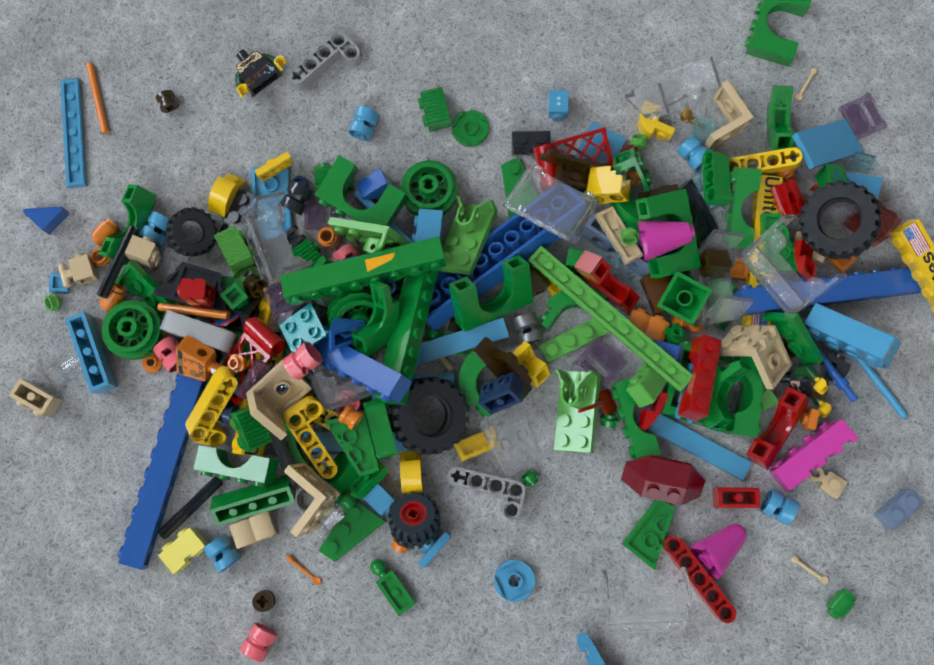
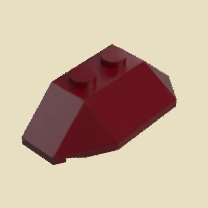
[621,455,706,505]

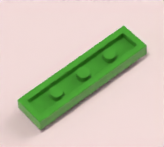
[538,318,610,364]

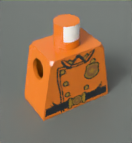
[176,335,224,382]

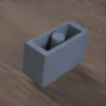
[874,489,925,530]

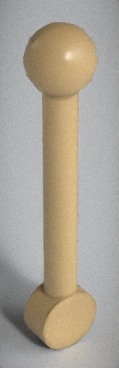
[795,67,818,101]
[791,555,829,585]

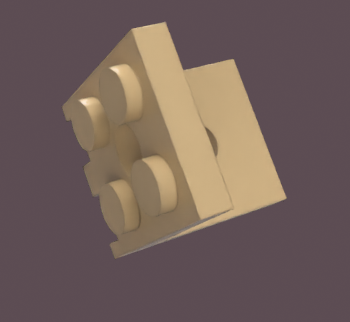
[703,80,754,150]
[719,325,792,389]
[246,360,312,440]
[284,463,341,537]

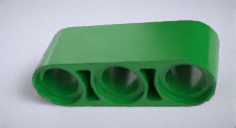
[702,150,731,207]
[363,399,398,460]

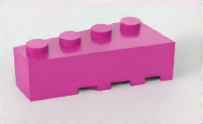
[769,419,858,491]

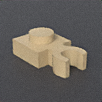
[808,468,847,499]

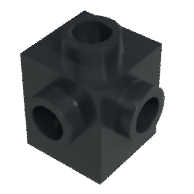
[826,352,852,382]

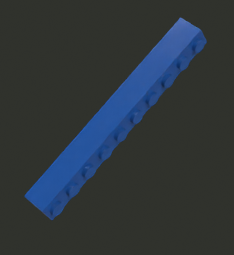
[734,266,921,317]
[118,373,208,570]

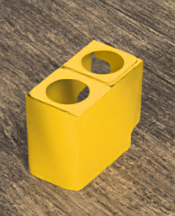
[586,166,631,205]

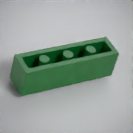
[210,475,296,526]

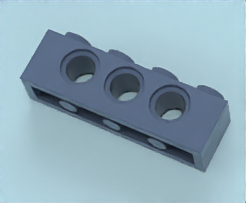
[581,212,650,277]

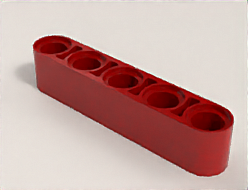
[663,536,736,623]

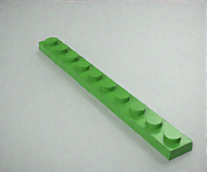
[528,246,692,392]

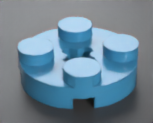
[494,559,535,602]

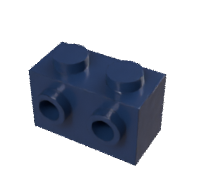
[478,371,526,415]

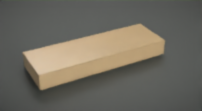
[595,206,643,265]

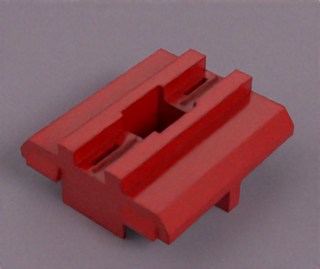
[770,178,805,219]

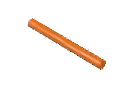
[86,63,109,134]
[158,303,230,320]

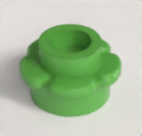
[630,134,649,149]
[620,227,640,246]
[44,293,62,312]

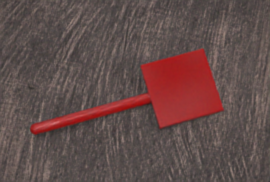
[578,389,617,415]

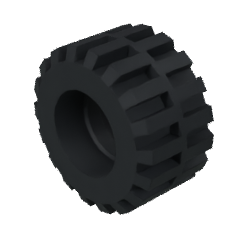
[165,207,218,257]

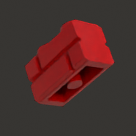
[177,278,216,307]
[712,487,760,508]

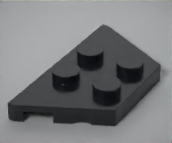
[152,262,227,311]

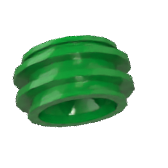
[400,160,458,216]
[326,288,374,348]
[102,300,165,360]

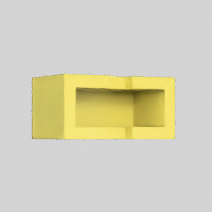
[158,527,208,574]

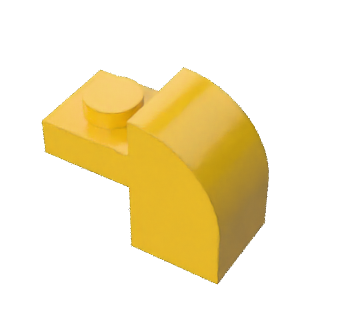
[637,101,675,141]
[208,173,245,217]
[513,341,551,388]
[400,451,423,495]

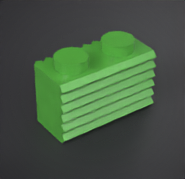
[214,225,255,273]
[626,362,667,407]

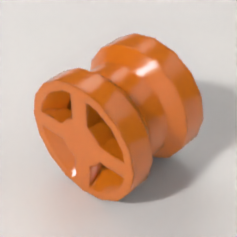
[338,404,364,430]

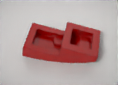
[794,240,817,283]
[637,392,668,430]

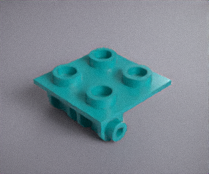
[279,302,329,353]

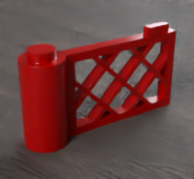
[533,127,613,189]
[212,317,285,405]

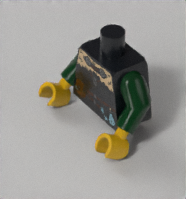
[235,50,289,99]
[779,363,831,418]

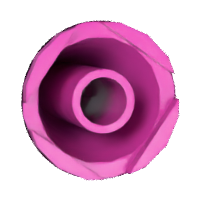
[638,221,695,261]
[690,524,747,579]

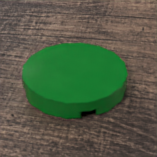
[452,110,489,147]

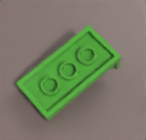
[438,196,498,276]
[327,217,411,254]
[554,369,601,454]

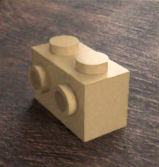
[125,235,162,271]
[9,378,63,418]

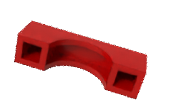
[574,250,640,313]
[678,334,722,421]
[746,387,809,470]

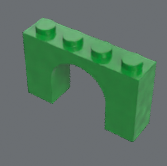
[744,0,811,67]
[315,155,408,227]
[635,189,701,278]
[449,255,533,332]

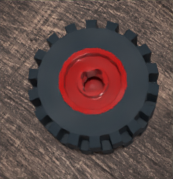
[388,491,441,549]

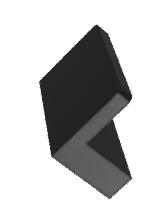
[228,296,262,331]

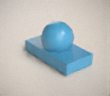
[418,531,451,568]

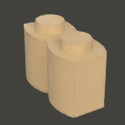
[229,511,278,549]

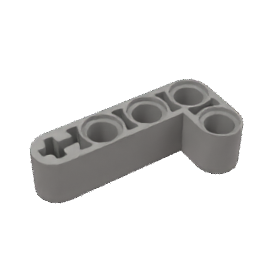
[288,31,362,91]
[159,310,236,353]
[448,467,525,520]

